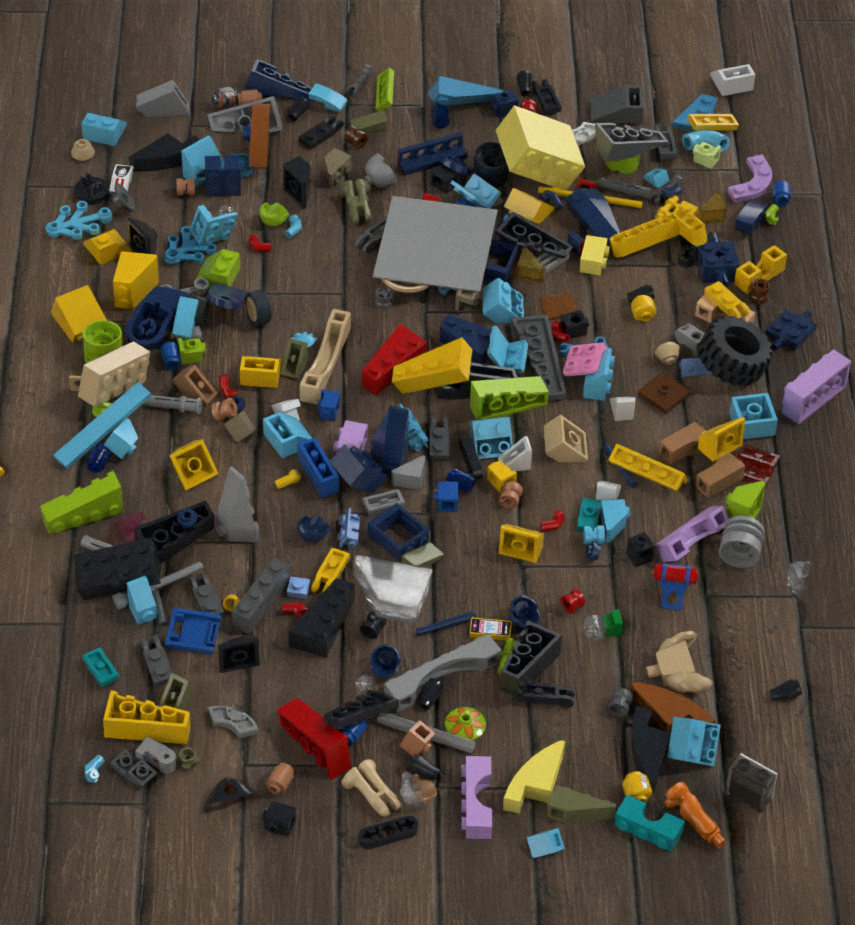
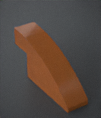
[249,104,270,170]
[630,682,716,733]

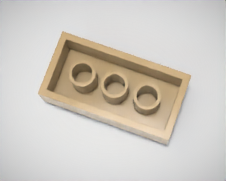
[78,342,150,407]

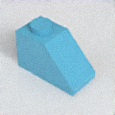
[104,418,138,459]
[600,499,630,543]
[127,576,157,625]

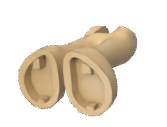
[341,759,401,817]

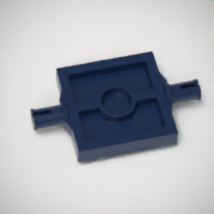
[766,310,817,351]

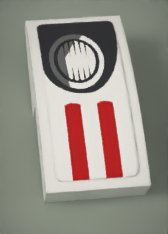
[109,164,134,194]

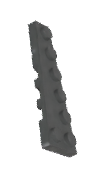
[512,315,566,401]

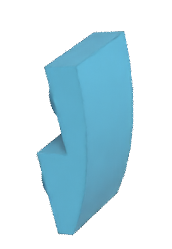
[309,84,347,112]
[172,296,199,338]

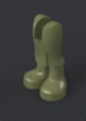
[337,179,372,225]

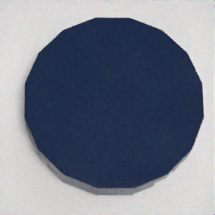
[439,153,473,176]

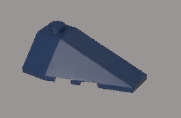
[245,59,312,100]

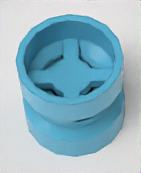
[583,525,605,545]

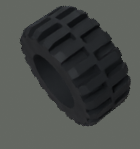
[698,316,773,386]

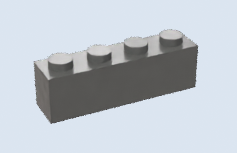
[232,558,291,634]

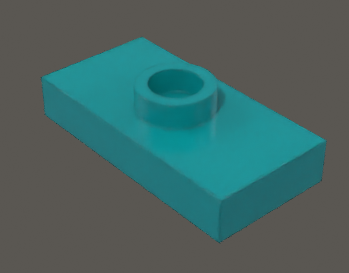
[576,497,602,531]
[82,648,120,688]

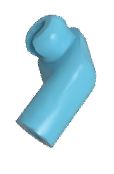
[285,214,302,238]
[84,755,105,783]

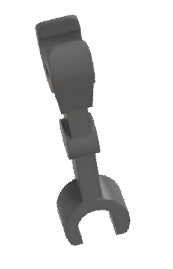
[346,65,372,97]
[649,175,683,206]

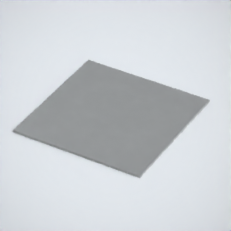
[373,196,498,292]

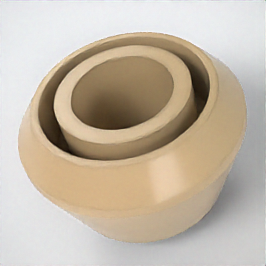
[71,139,95,161]
[655,342,680,365]

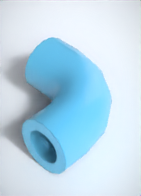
[682,130,730,152]

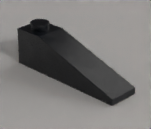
[496,211,573,259]

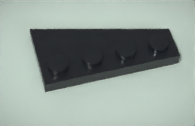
[324,689,399,729]

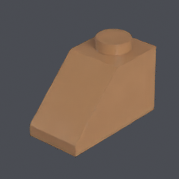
[172,365,218,405]

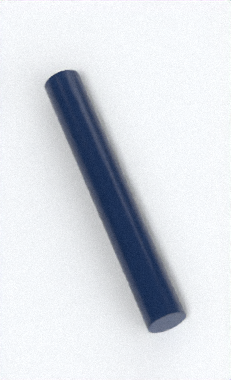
[602,444,638,488]
[416,612,475,636]

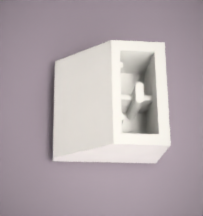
[710,64,755,96]

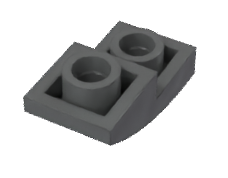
[110,749,157,787]

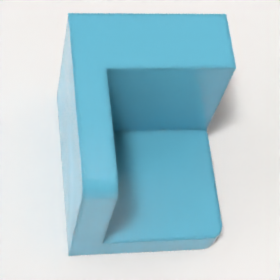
[527,828,565,858]

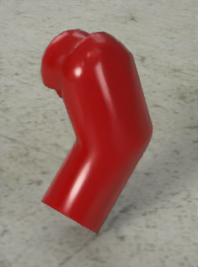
[248,234,271,252]
[551,321,570,343]
[218,375,237,399]
[282,603,308,618]

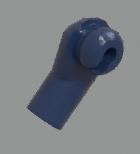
[661,186,682,200]
[540,190,564,210]

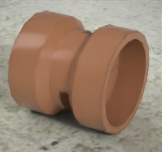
[177,178,195,196]
[211,398,237,421]
[499,481,523,509]

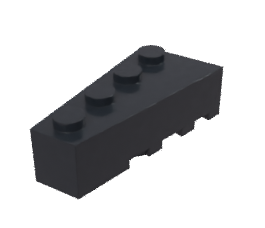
[134,500,215,565]
[289,578,355,658]
[500,620,562,698]

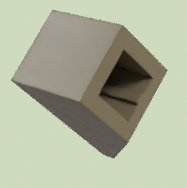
[324,148,352,188]

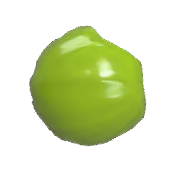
[259,202,290,227]

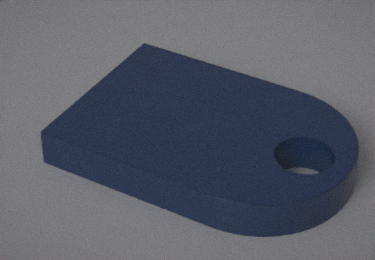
[207,282,248,310]

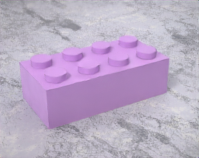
[781,350,851,424]

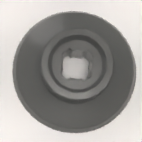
[112,183,135,210]

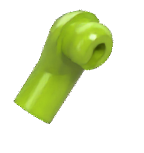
[764,204,779,225]

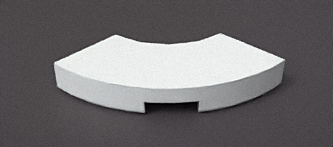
[572,122,596,145]

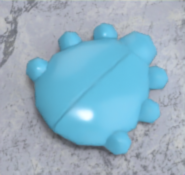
[291,332,317,347]

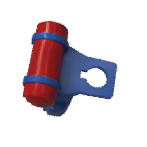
[652,563,699,610]

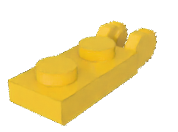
[704,281,750,319]
[311,548,350,593]

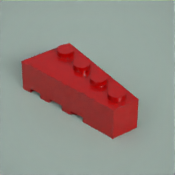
[362,324,427,396]
[277,698,352,780]

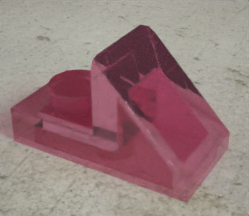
[113,511,146,541]

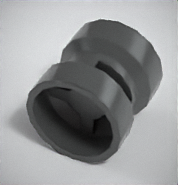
[608,688,633,717]

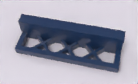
[397,132,468,176]

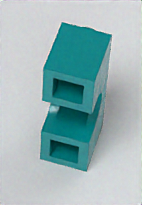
[614,795,685,852]

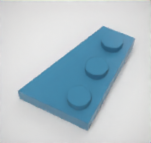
[672,94,718,132]

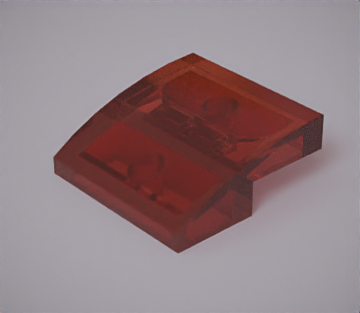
[737,444,780,489]

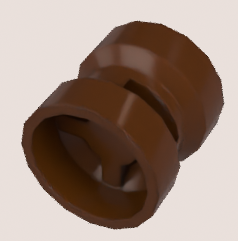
[344,125,368,149]
[750,279,770,304]

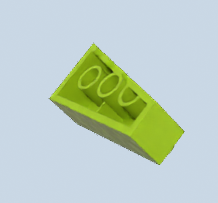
[470,376,549,420]
[40,471,123,535]

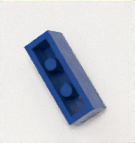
[298,438,339,498]

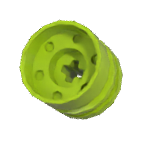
[83,320,122,363]

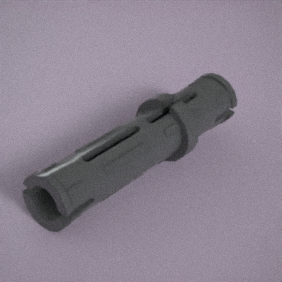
[598,177,651,200]

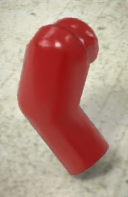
[540,510,565,532]

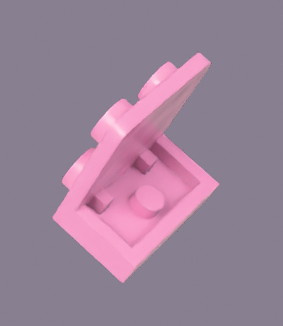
[563,342,612,376]

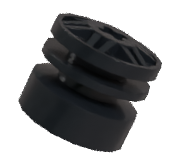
[472,142,509,188]

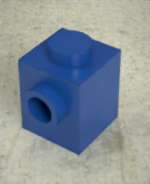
[434,481,458,512]

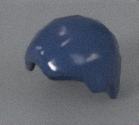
[297,515,331,543]
[509,595,541,628]
[370,644,401,679]

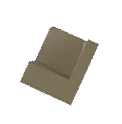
[455,289,479,311]
[224,410,256,442]

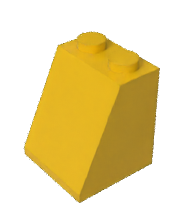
[113,251,159,309]
[51,285,107,343]

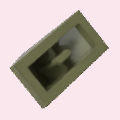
[280,338,307,379]
[159,673,192,710]

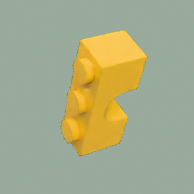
[734,245,787,294]

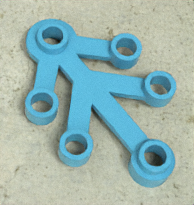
[45,201,112,240]

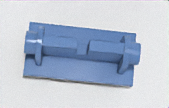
[679,357,712,377]
[338,508,360,549]

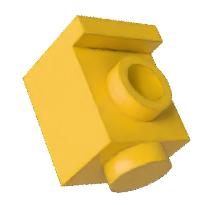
[487,460,517,494]

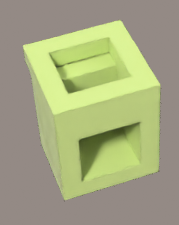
[692,141,721,169]

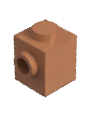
[399,720,436,756]

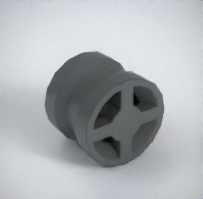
[375,286,393,309]

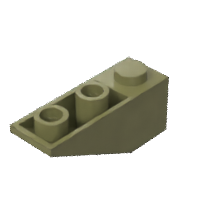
[546,785,616,823]

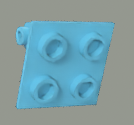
[399,404,430,452]

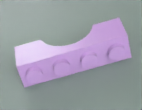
[655,505,730,562]
[461,756,492,839]

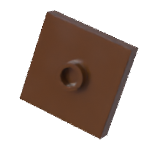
[638,372,691,414]

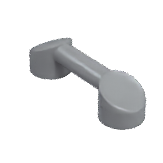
[160,278,209,295]

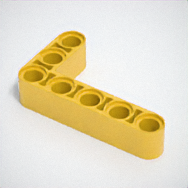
[610,209,707,257]

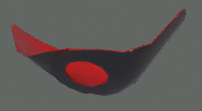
[203,778,261,813]

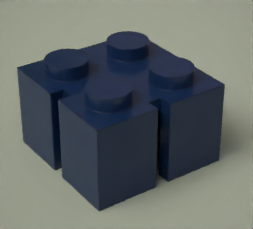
[205,155,241,196]
[330,444,387,494]

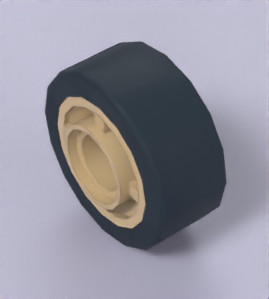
[245,289,272,326]

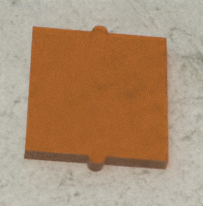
[541,293,577,320]

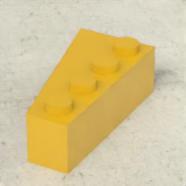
[392,338,472,394]
[103,690,191,745]

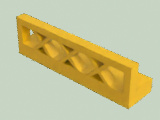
[608,443,688,492]

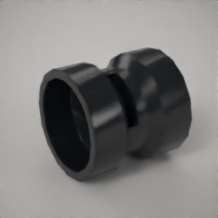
[360,611,387,639]

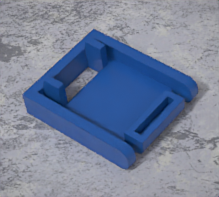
[165,608,222,655]

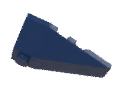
[565,188,620,252]
[370,405,409,476]

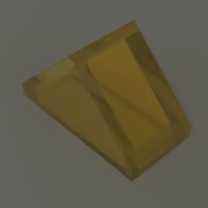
[698,191,727,224]
[517,247,545,283]

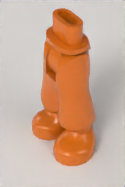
[664,782,726,849]

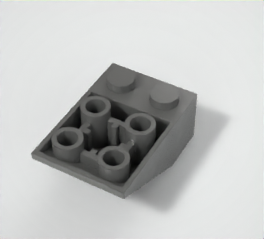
[591,85,644,124]

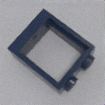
[483,239,518,282]
[368,503,429,562]

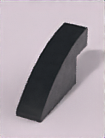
[129,133,201,172]
[434,363,517,400]
[631,706,671,794]

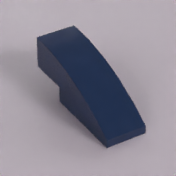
[735,200,769,235]

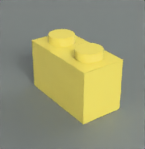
[580,235,610,276]

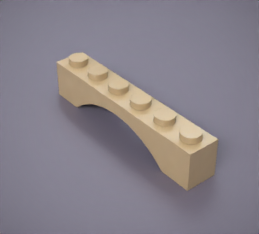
[300,309,351,405]

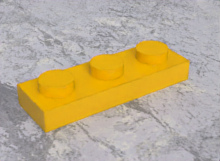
[687,114,739,131]

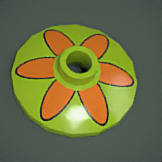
[445,707,486,741]

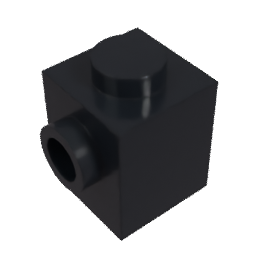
[262,801,296,837]

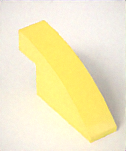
[503,740,565,814]

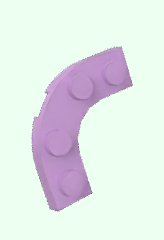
[727,154,772,203]

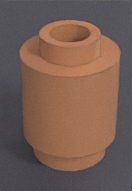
[237,89,262,106]
[266,763,294,795]

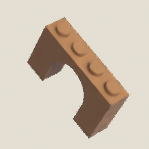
[659,422,745,499]

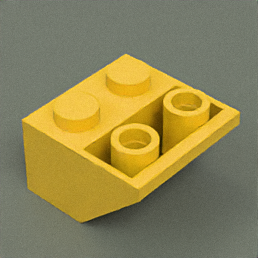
[240,356,282,388]

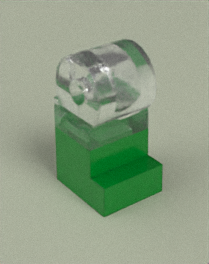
[582,609,623,639]

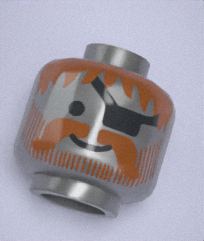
[212,87,238,110]

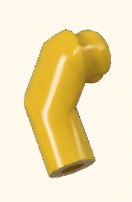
[275,469,301,490]

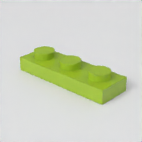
[375,67,394,112]

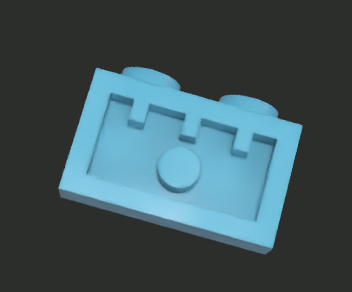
[451,174,501,209]
[190,205,238,245]
[487,326,528,374]

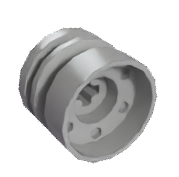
[719,516,765,568]

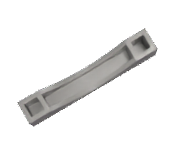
[384,634,502,713]

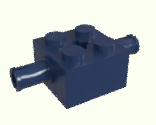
[697,232,740,289]

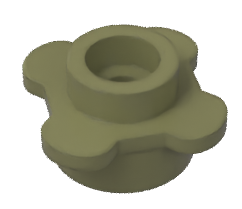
[176,747,200,769]

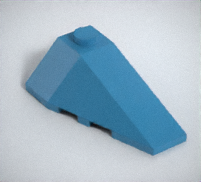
[428,76,503,105]

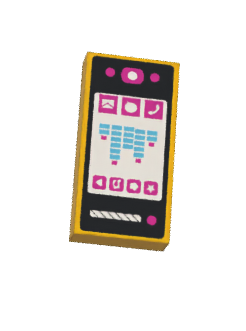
[470,618,512,641]

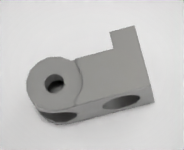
[674,323,705,357]
[135,737,176,773]

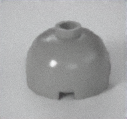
[365,153,397,189]

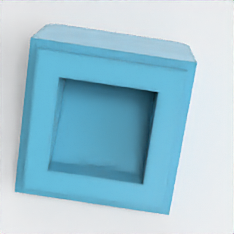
[643,169,670,188]

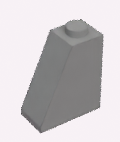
[135,80,190,118]

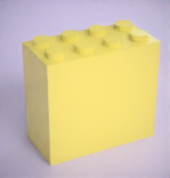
[495,105,585,190]

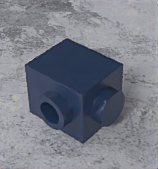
[491,90,519,118]

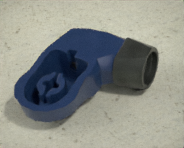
[125,287,211,350]

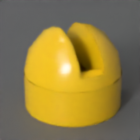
[223,594,240,612]

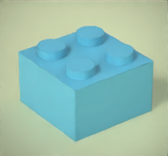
[729,393,778,439]

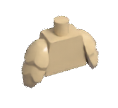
[646,630,713,693]

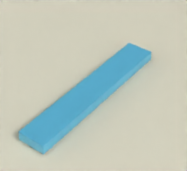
[53,382,151,469]

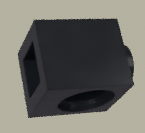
[431,164,459,194]
[560,310,589,339]
[626,532,655,567]

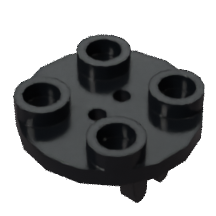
[74,172,109,205]

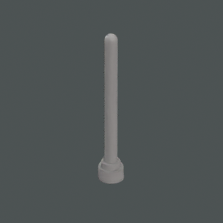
[112,562,203,610]

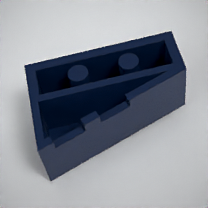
[439,314,492,364]

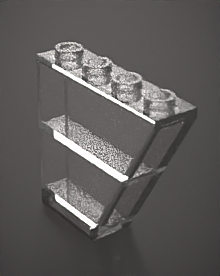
[353,555,433,624]

